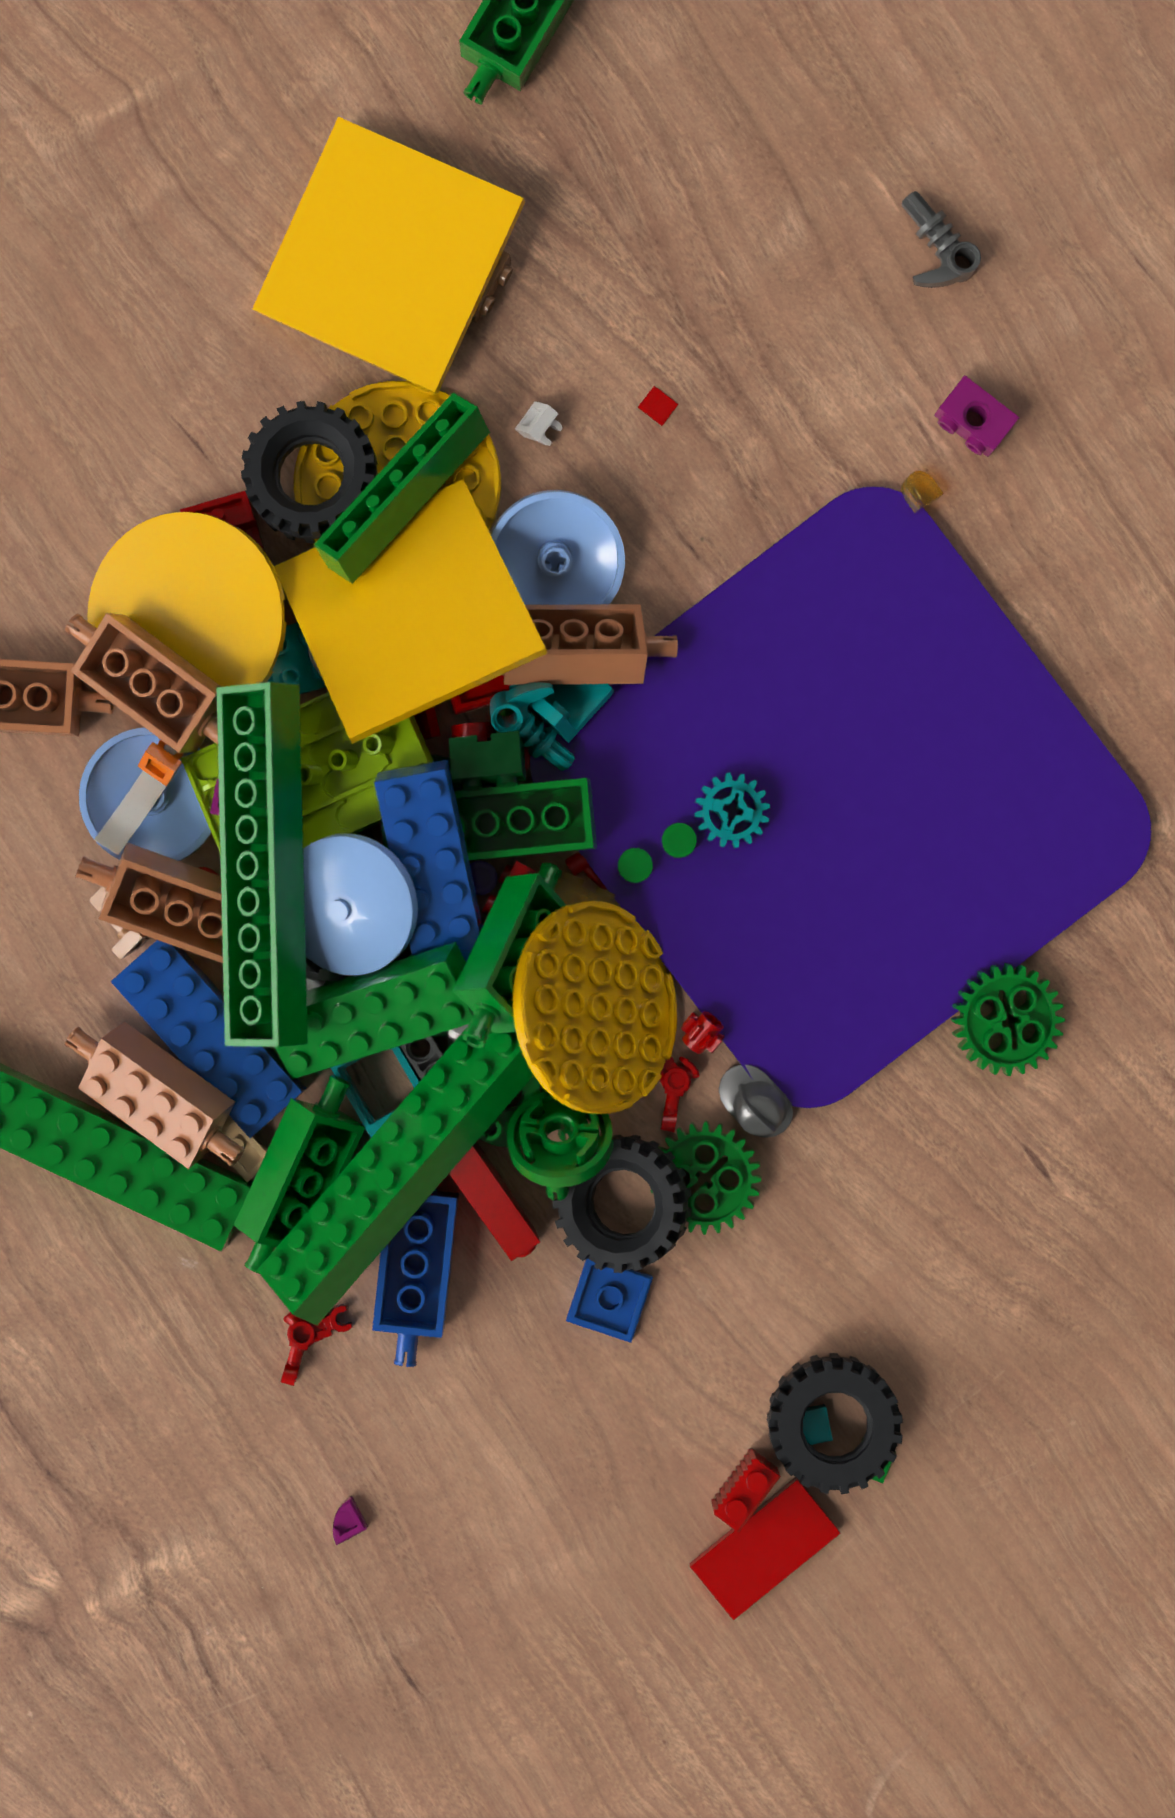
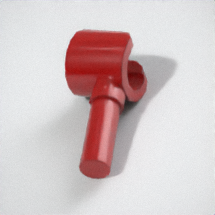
[565,853,607,891]

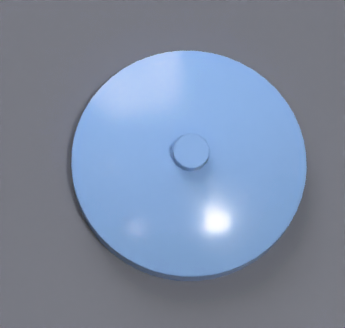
[490,490,625,605]
[79,727,211,861]
[303,834,418,975]

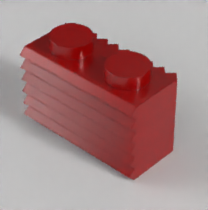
[711,1449,781,1532]

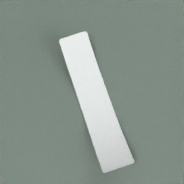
[94,744,188,854]

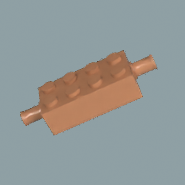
[503,604,678,685]
[65,613,222,753]
[0,659,114,737]
[75,843,223,963]
[65,1022,245,1169]

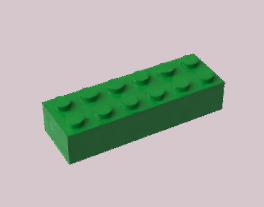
[381,778,597,861]
[275,942,474,1080]

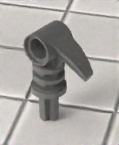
[901,191,981,288]

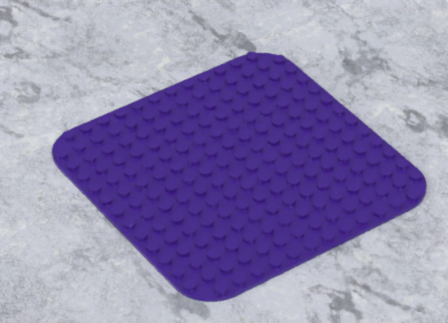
[530,486,1151,1108]

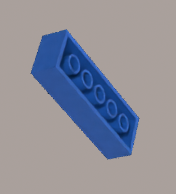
[374,760,483,962]
[110,940,307,1138]

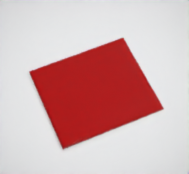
[637,386,679,426]

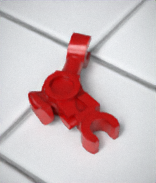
[659,1056,700,1132]
[280,1304,353,1386]

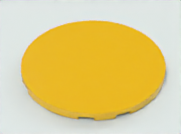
[294,381,501,544]
[87,512,287,687]
[513,901,677,1114]

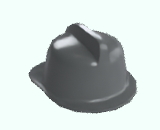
[719,1064,793,1138]

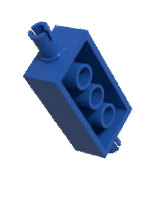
[372,1189,459,1367]

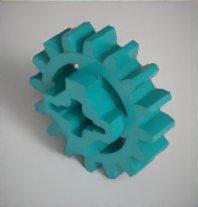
[694,773,770,848]

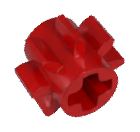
[681,1011,724,1054]

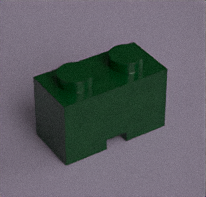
[449,731,527,791]

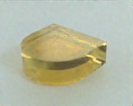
[901,471,944,513]

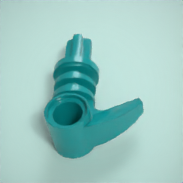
[490,682,575,771]

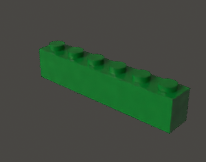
[314,393,490,584]

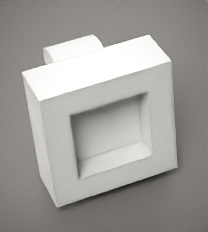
[515,401,562,446]

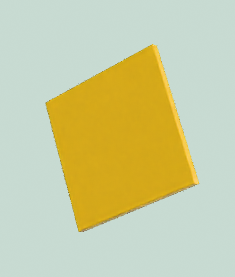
[252,117,526,395]
[274,479,548,744]

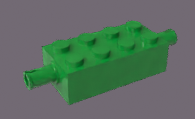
[459,0,574,105]
[453,862,566,1048]
[234,1075,365,1273]

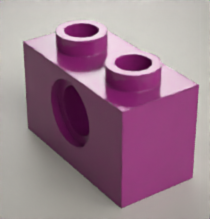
[934,375,1019,457]

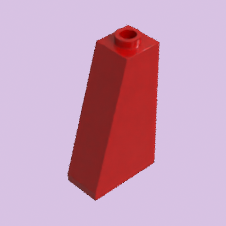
[449,1142,540,1261]

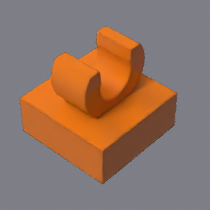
[138,740,183,787]

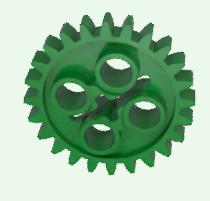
[951,963,1065,1076]
[650,1121,762,1235]

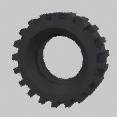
[241,401,378,543]
[553,1135,692,1273]
[767,1353,903,1494]

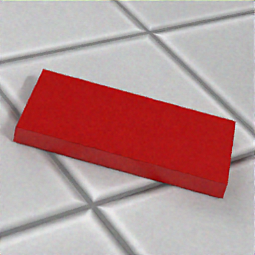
[689,1477,841,1621]

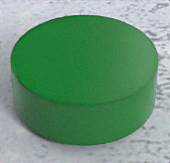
[661,823,697,858]
[618,848,653,883]

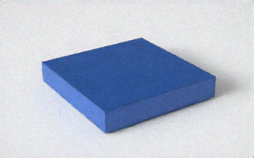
[566,1258,653,1343]

